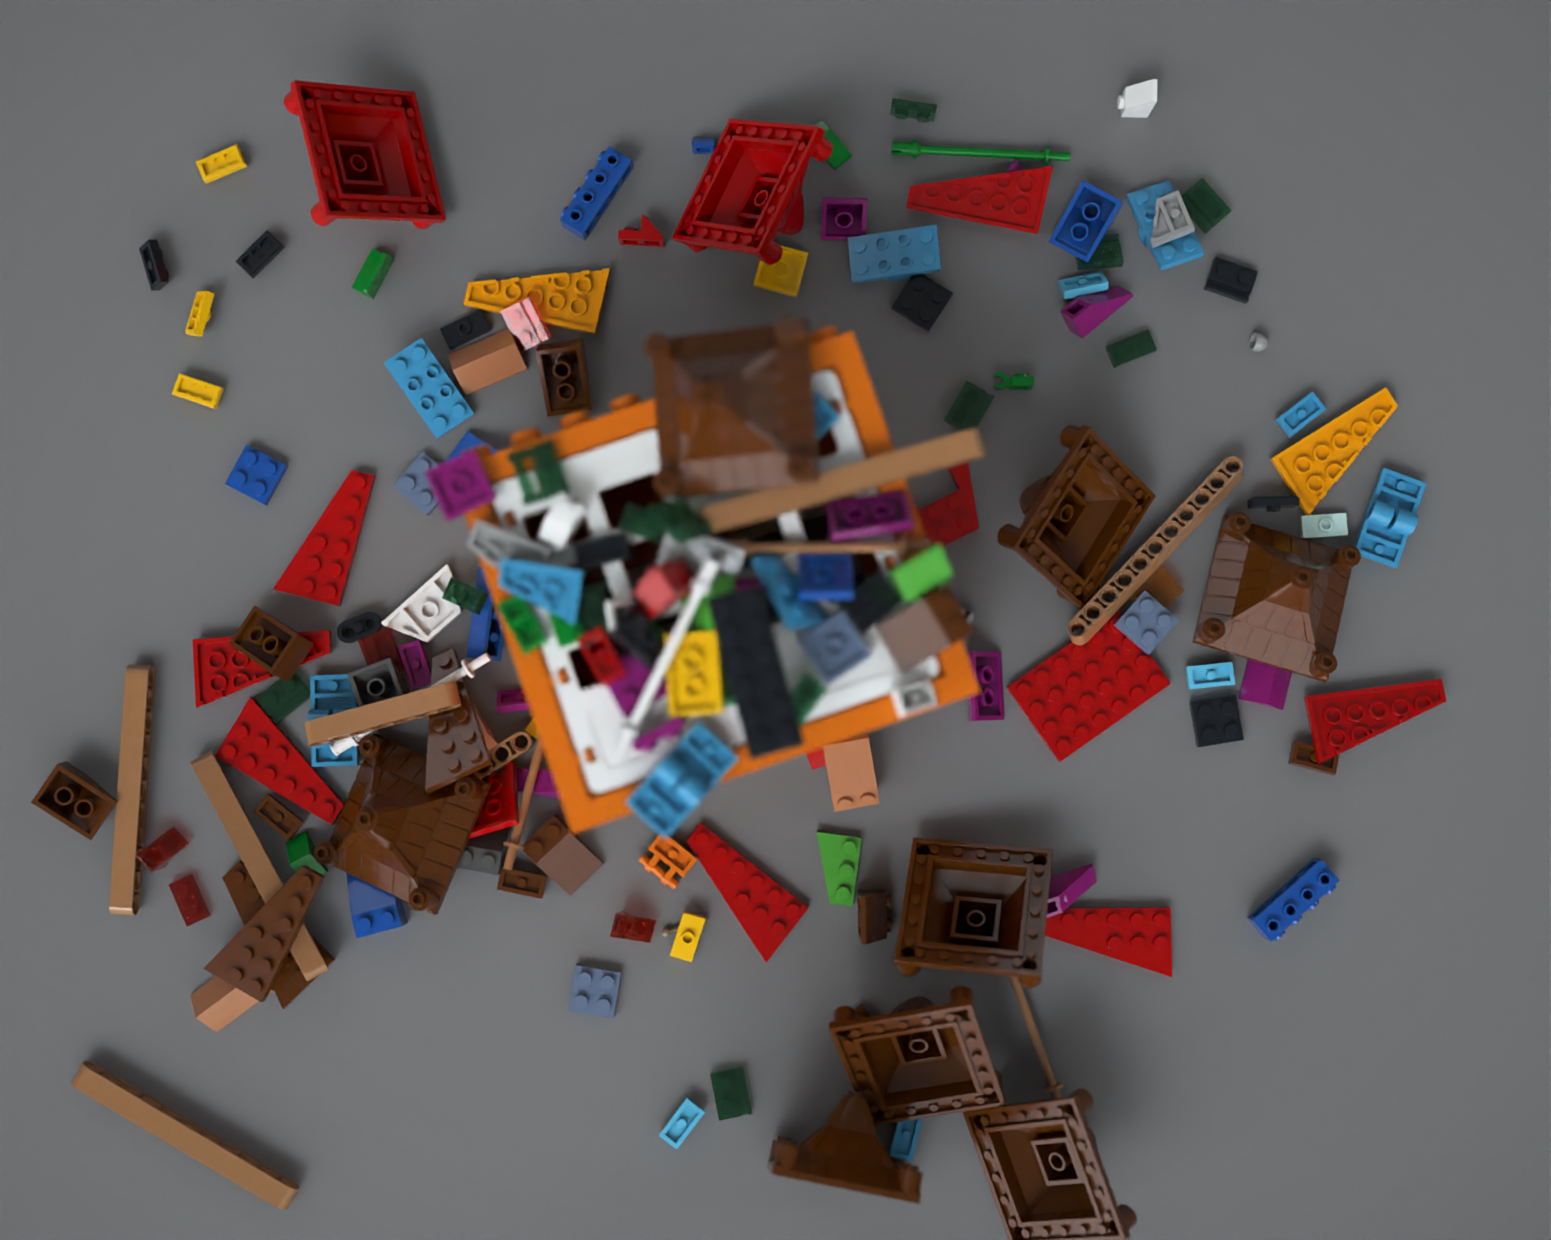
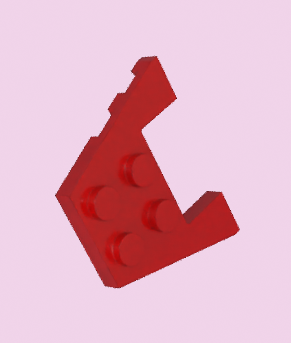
[913,461,979,548]

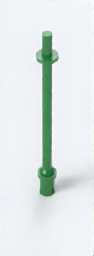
[891,140,1070,166]

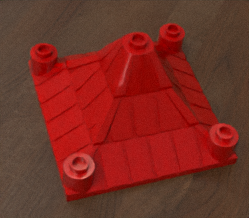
[284,80,446,230]
[672,119,833,266]

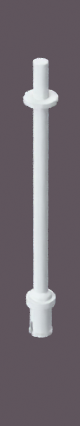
[614,557,721,757]
[329,652,491,756]

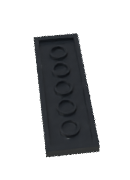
[707,584,805,760]

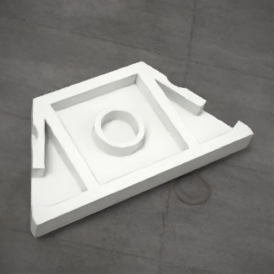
[381,564,462,643]

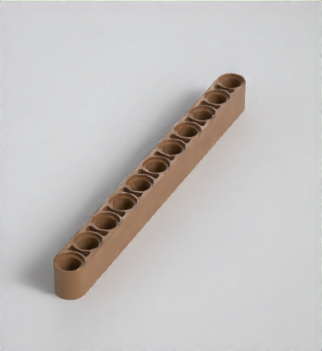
[697,428,986,536]
[1067,456,1244,645]
[109,665,156,915]
[190,751,329,981]
[71,1061,300,1210]

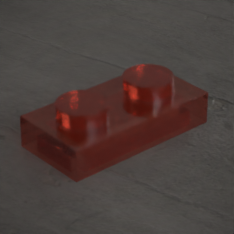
[169,874,211,927]

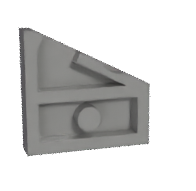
[1151,190,1195,248]

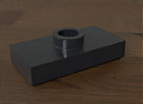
[235,230,285,279]
[440,310,491,350]
[1247,496,1299,512]
[573,532,632,570]

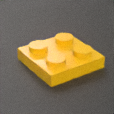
[753,245,809,298]

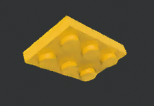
[664,631,725,717]

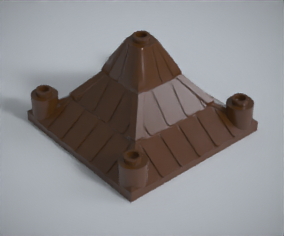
[644,317,820,499]
[997,425,1156,609]
[1192,512,1361,682]
[314,733,491,915]
[894,837,1053,988]
[829,986,1006,1126]
[963,1088,1137,1240]
[767,1091,923,1204]

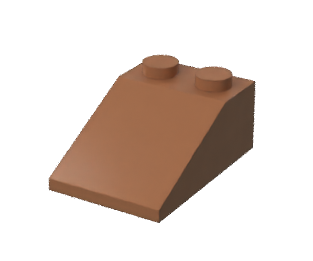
[823,735,879,812]

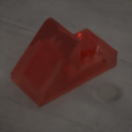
[136,827,189,873]
[610,911,656,943]

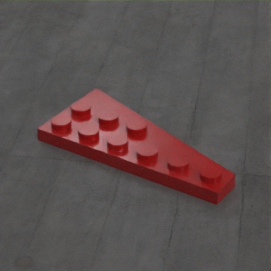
[906,166,1053,234]
[273,470,376,607]
[193,630,332,708]
[1304,679,1446,765]
[215,697,345,825]
[469,761,519,839]
[687,823,808,962]
[1045,907,1172,977]

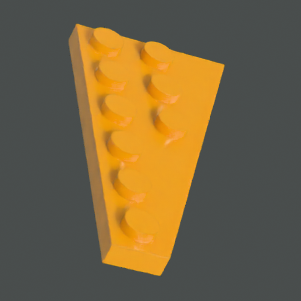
[463,268,611,335]
[1270,387,1398,515]

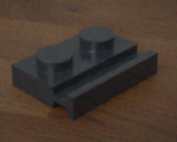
[1204,257,1258,304]
[837,570,904,635]
[610,603,667,669]

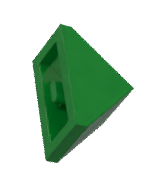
[286,831,328,875]

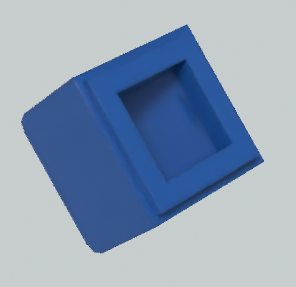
[692,136,715,154]

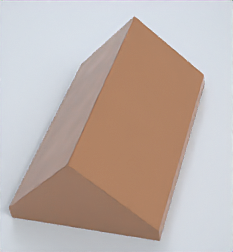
[448,328,527,396]
[190,976,274,1032]

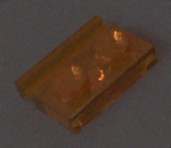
[1129,566,1184,607]

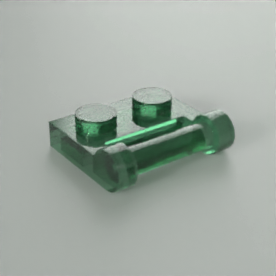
[507,440,570,506]

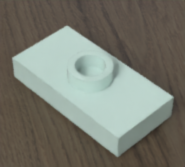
[1299,513,1348,539]

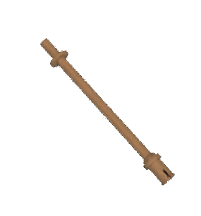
[726,534,932,560]
[503,734,544,871]
[1008,975,1064,1099]

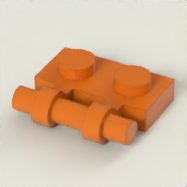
[638,834,698,890]

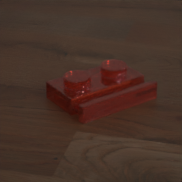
[500,296,551,352]
[358,628,405,672]

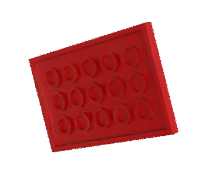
[1006,610,1171,762]

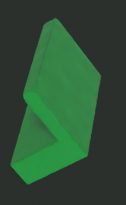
[352,248,394,299]

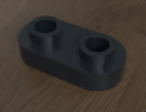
[337,612,383,644]

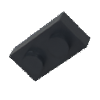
[139,239,169,291]

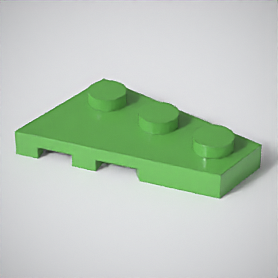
[816,831,862,907]

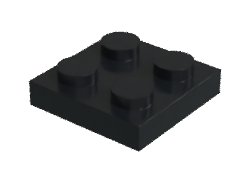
[891,274,953,332]
[1189,695,1244,747]

